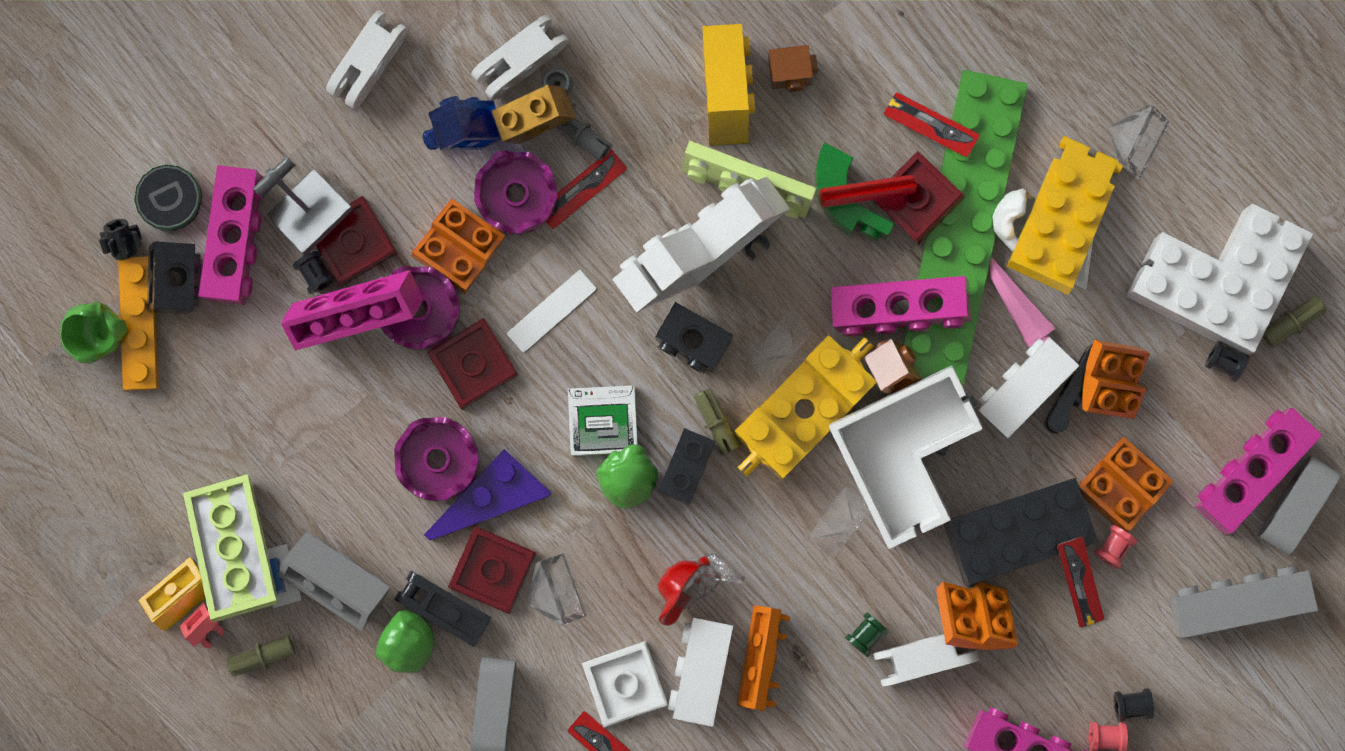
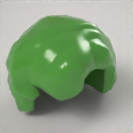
[60,301,128,364]
[596,444,658,508]
[376,610,435,674]

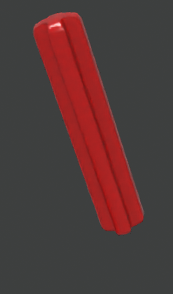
[819,175,917,208]

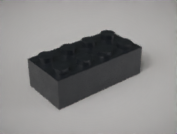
[944,478,1098,585]

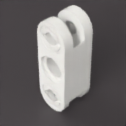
[326,10,408,110]
[471,14,569,101]
[873,634,980,687]

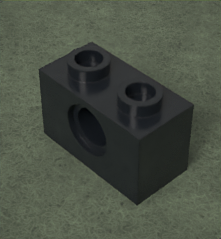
[147,241,200,314]
[655,302,733,374]
[658,428,715,505]

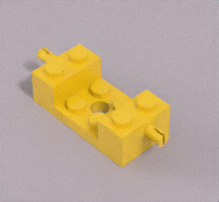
[734,335,877,481]

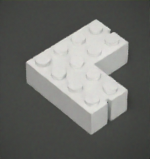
[612,177,790,313]
[1125,203,1313,355]
[829,365,983,549]

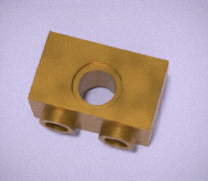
[492,85,576,144]

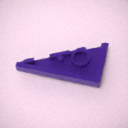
[424,449,552,541]

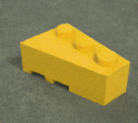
[702,24,755,146]

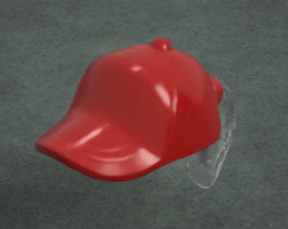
[658,553,745,626]

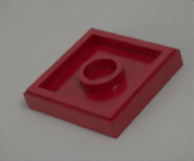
[873,151,966,245]
[316,196,397,287]
[427,318,519,410]
[448,526,537,614]

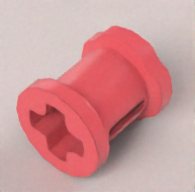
[1094,525,1137,570]
[1088,722,1128,751]

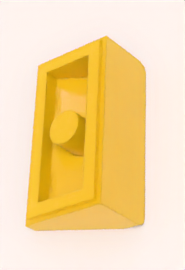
[138,557,205,631]

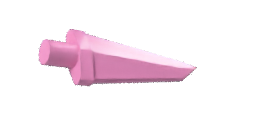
[989,257,1055,347]

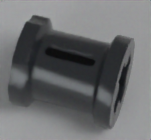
[293,250,335,294]
[1204,341,1249,382]
[1113,688,1154,722]

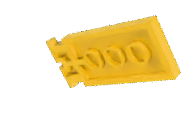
[1006,135,1124,295]

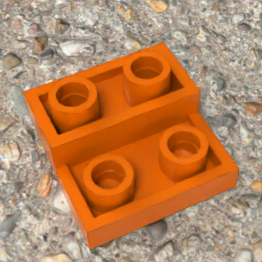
[411,198,505,294]
[1082,339,1150,419]
[1078,436,1174,533]
[936,582,1018,650]

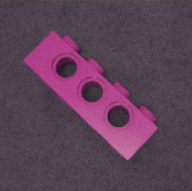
[199,165,265,305]
[280,270,424,351]
[831,276,971,337]
[1194,408,1322,535]
[963,707,1087,751]

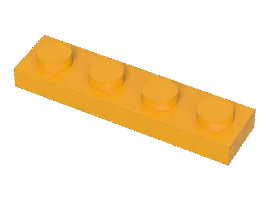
[118,256,159,391]

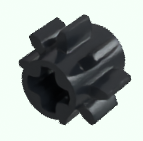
[99,219,142,260]

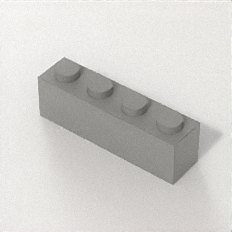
[1169,565,1318,638]

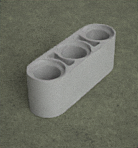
[1258,455,1340,555]
[471,657,516,751]

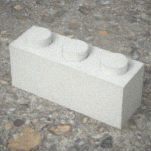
[978,337,1079,438]
[668,617,733,727]

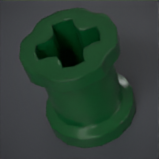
[845,612,890,657]

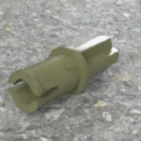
[1263,296,1327,348]
[694,388,740,455]
[227,635,296,677]

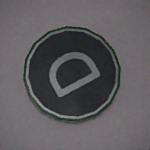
[134,164,203,231]

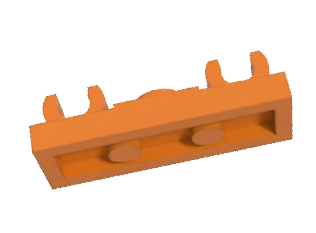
[737,605,790,711]

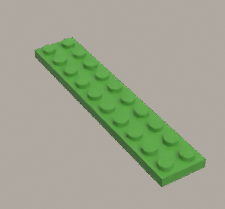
[903,69,1028,386]

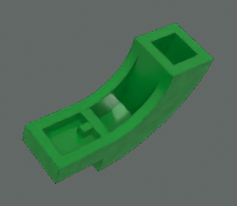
[815,142,894,241]

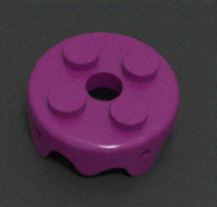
[474,150,557,235]
[380,266,460,350]
[394,417,479,501]

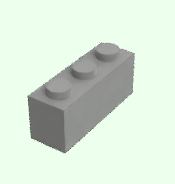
[278,532,390,631]

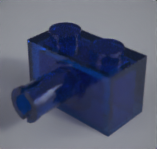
[422,96,502,150]

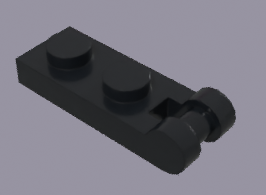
[1044,344,1093,434]
[394,570,492,647]

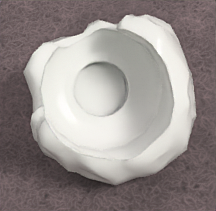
[992,188,1036,252]

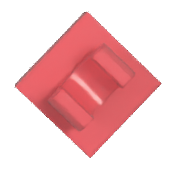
[180,602,224,649]

